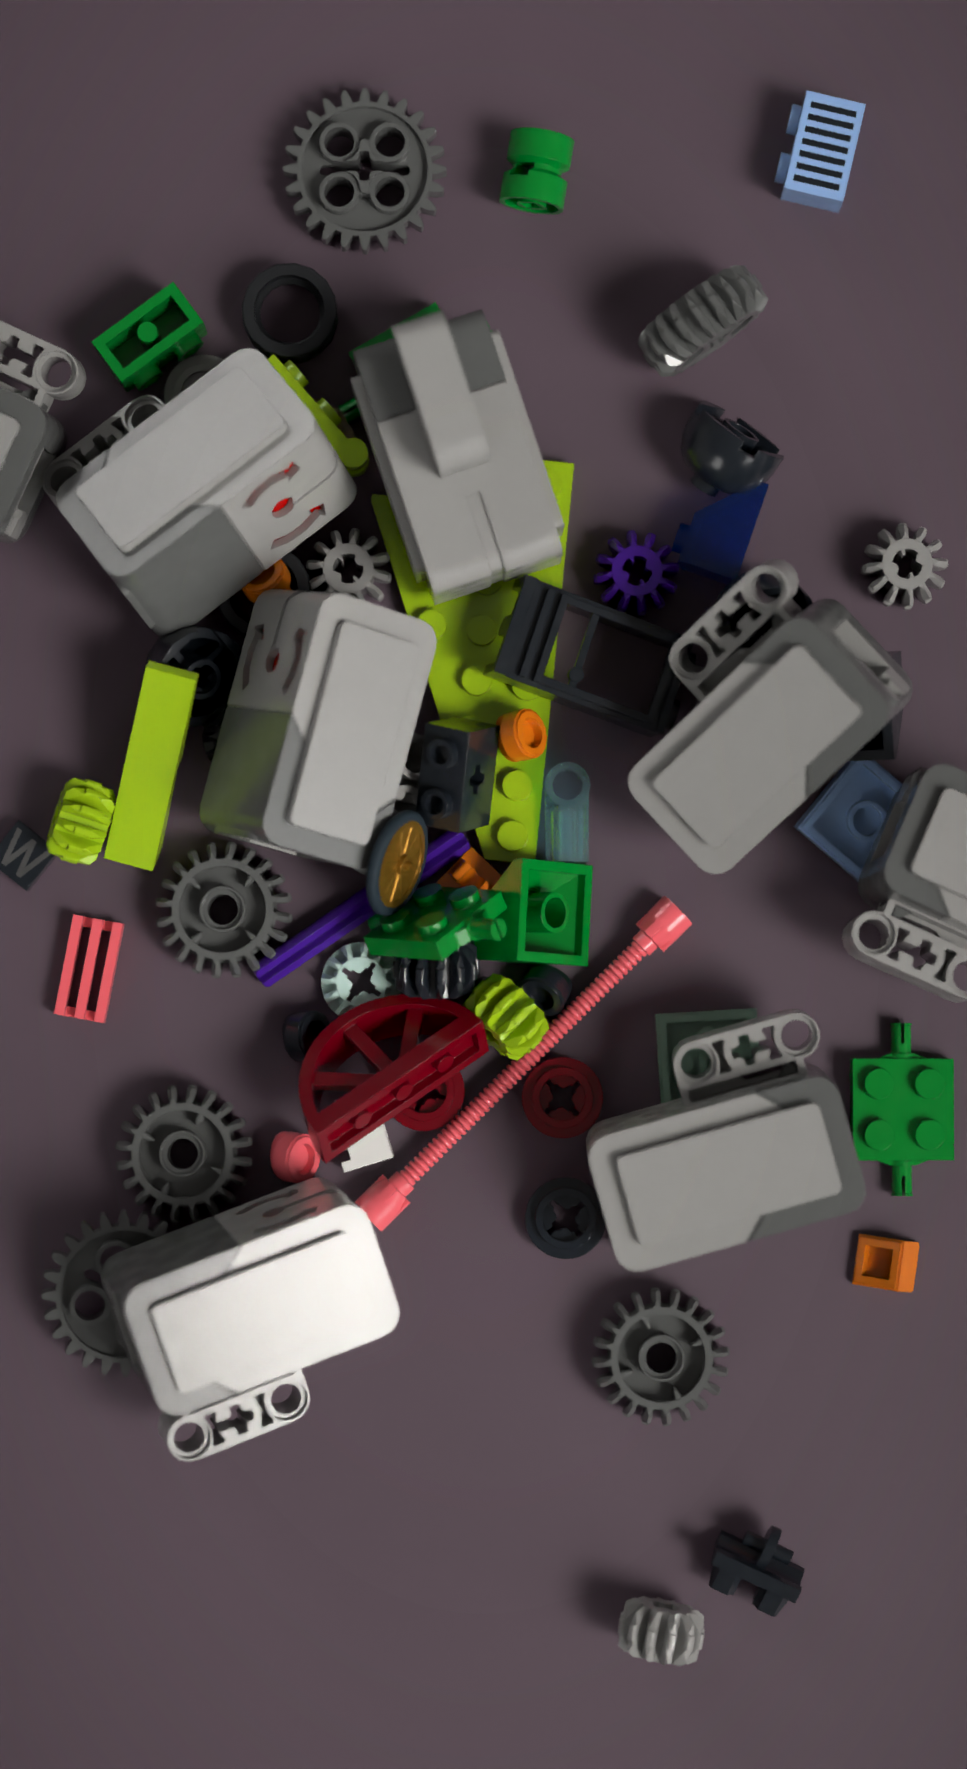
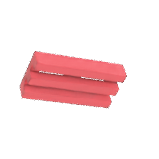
[54,914,125,1023]

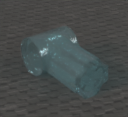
[544,762,591,863]

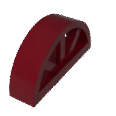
[298,994,489,1164]

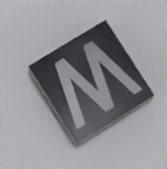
[0,820,57,892]

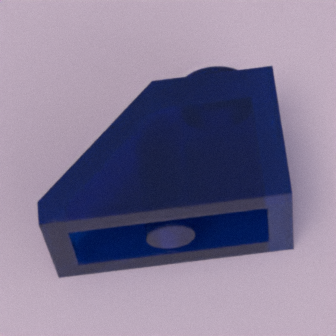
[672,482,769,584]

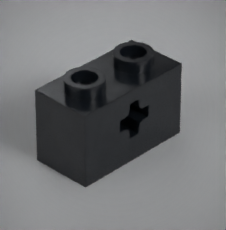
[416,716,500,833]

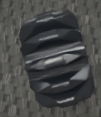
[393,942,480,1000]

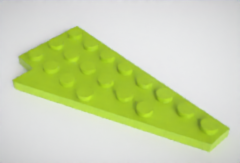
[371,460,574,863]

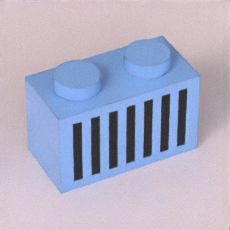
[774,90,866,213]

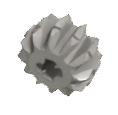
[861,523,948,611]
[306,528,392,602]
[618,1596,705,1666]

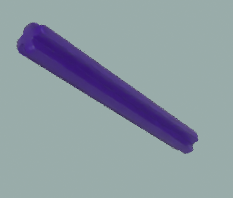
[253,831,470,987]

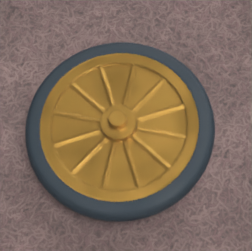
[366,810,428,916]

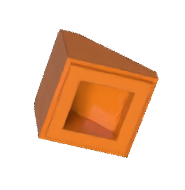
[852,1234,919,1292]

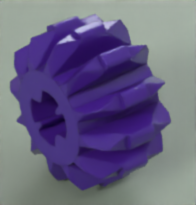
[593,530,679,617]

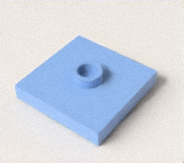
[793,760,902,881]

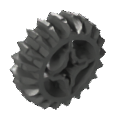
[638,265,768,377]

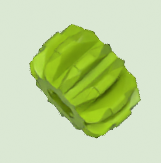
[46,778,116,865]
[462,973,549,1061]

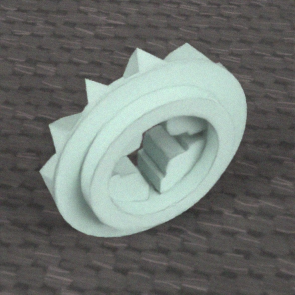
[321,942,401,1016]

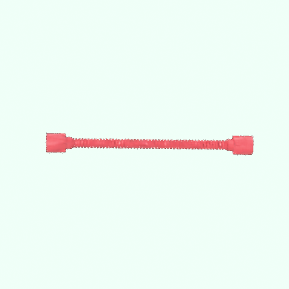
[355,896,692,1232]

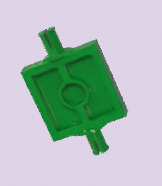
[364,883,507,961]
[850,1023,954,1196]

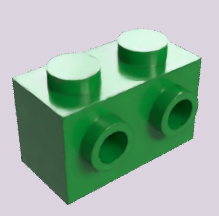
[91,282,208,393]

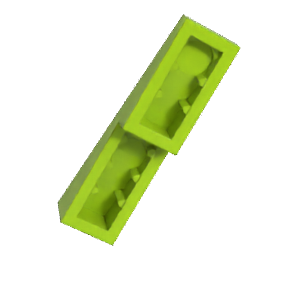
[104,660,199,871]

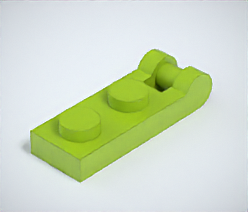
[267,354,369,477]

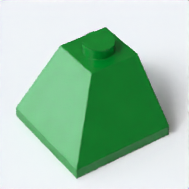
[474,858,593,966]

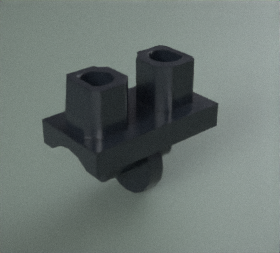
[709,1525,805,1617]

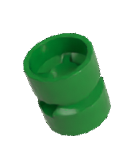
[500,127,575,215]

